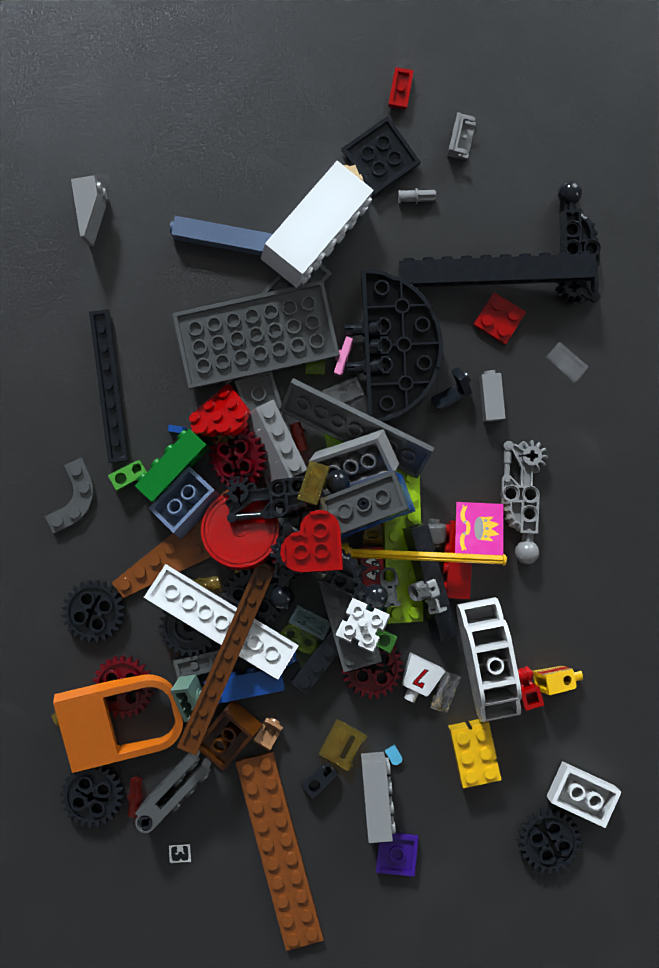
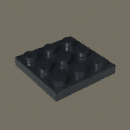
[341,116,421,196]

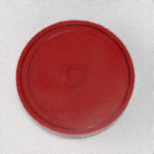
[201,491,280,570]

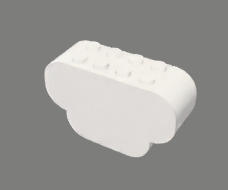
[456,597,522,722]

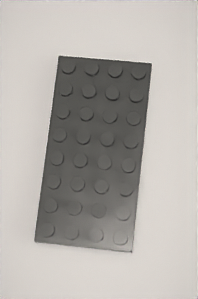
[172,280,340,389]

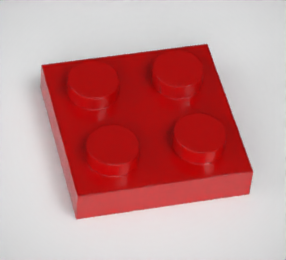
[473,292,526,345]

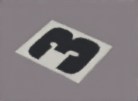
[169,844,191,863]

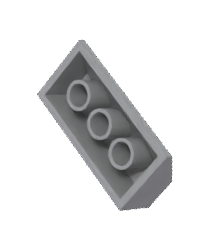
[246,400,308,487]

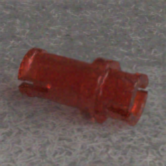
[289,421,309,451]

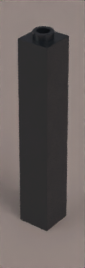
[402,523,458,643]

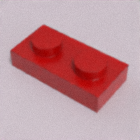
[388,67,414,110]

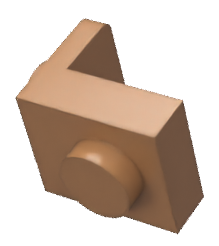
[253,718,283,751]

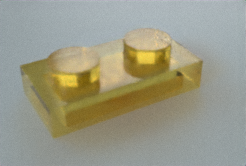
[297,461,330,505]

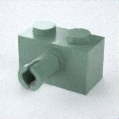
[170,675,202,722]

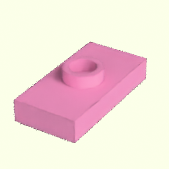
[334,336,354,377]

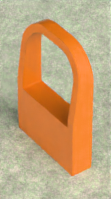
[53,674,183,773]

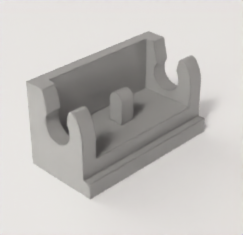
[447,112,476,160]

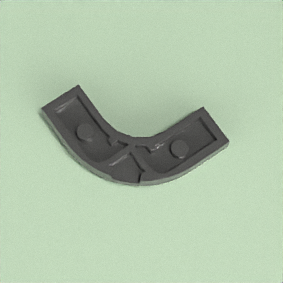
[45,457,94,534]

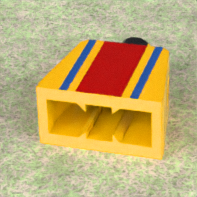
[533,666,583,695]

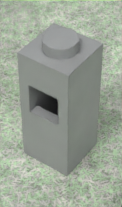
[479,370,506,422]

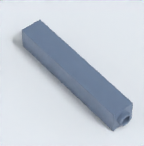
[169,216,273,256]

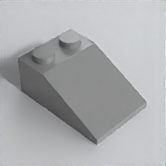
[71,175,108,247]

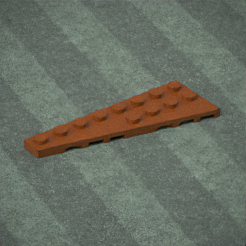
[112,490,229,598]

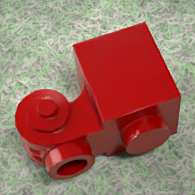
[517,666,544,711]

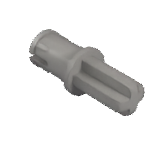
[398,188,436,204]

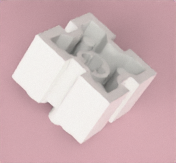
[336,598,390,654]

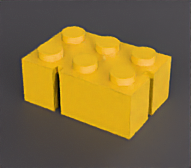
[448,719,501,788]

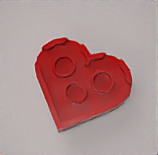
[189,384,251,438]
[280,510,343,572]

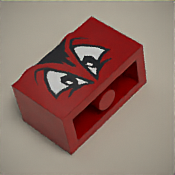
[356,546,384,586]

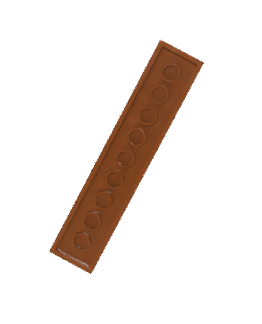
[235,750,324,951]

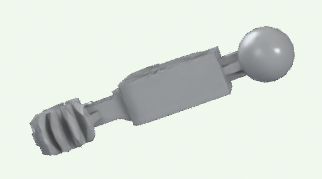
[500,440,548,565]

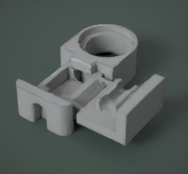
[408,579,447,614]

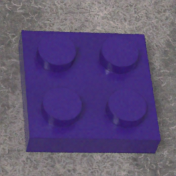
[376,833,418,877]

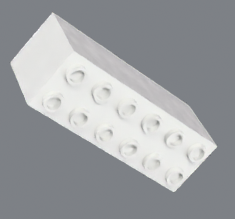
[261,161,374,288]

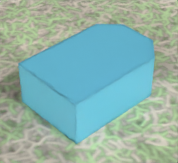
[385,744,402,765]

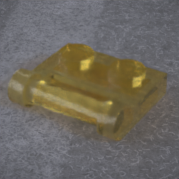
[319,719,367,771]

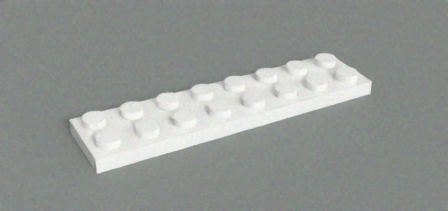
[144,564,299,680]

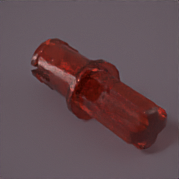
[127,777,143,818]

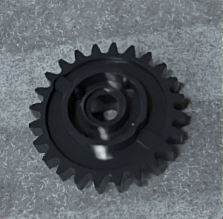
[159,610,213,657]

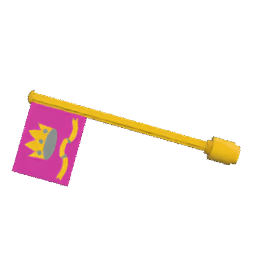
[341,502,507,566]

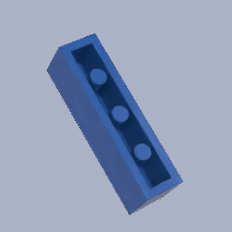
[204,666,285,704]

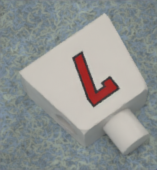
[402,652,445,703]

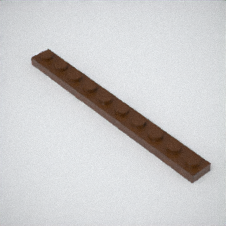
[177,563,275,755]

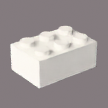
[546,761,621,828]

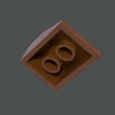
[199,700,263,771]

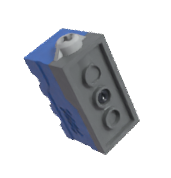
[320,471,416,538]

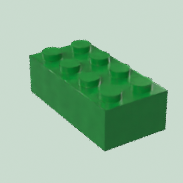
[135,429,210,502]

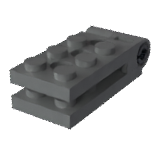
[135,750,212,833]

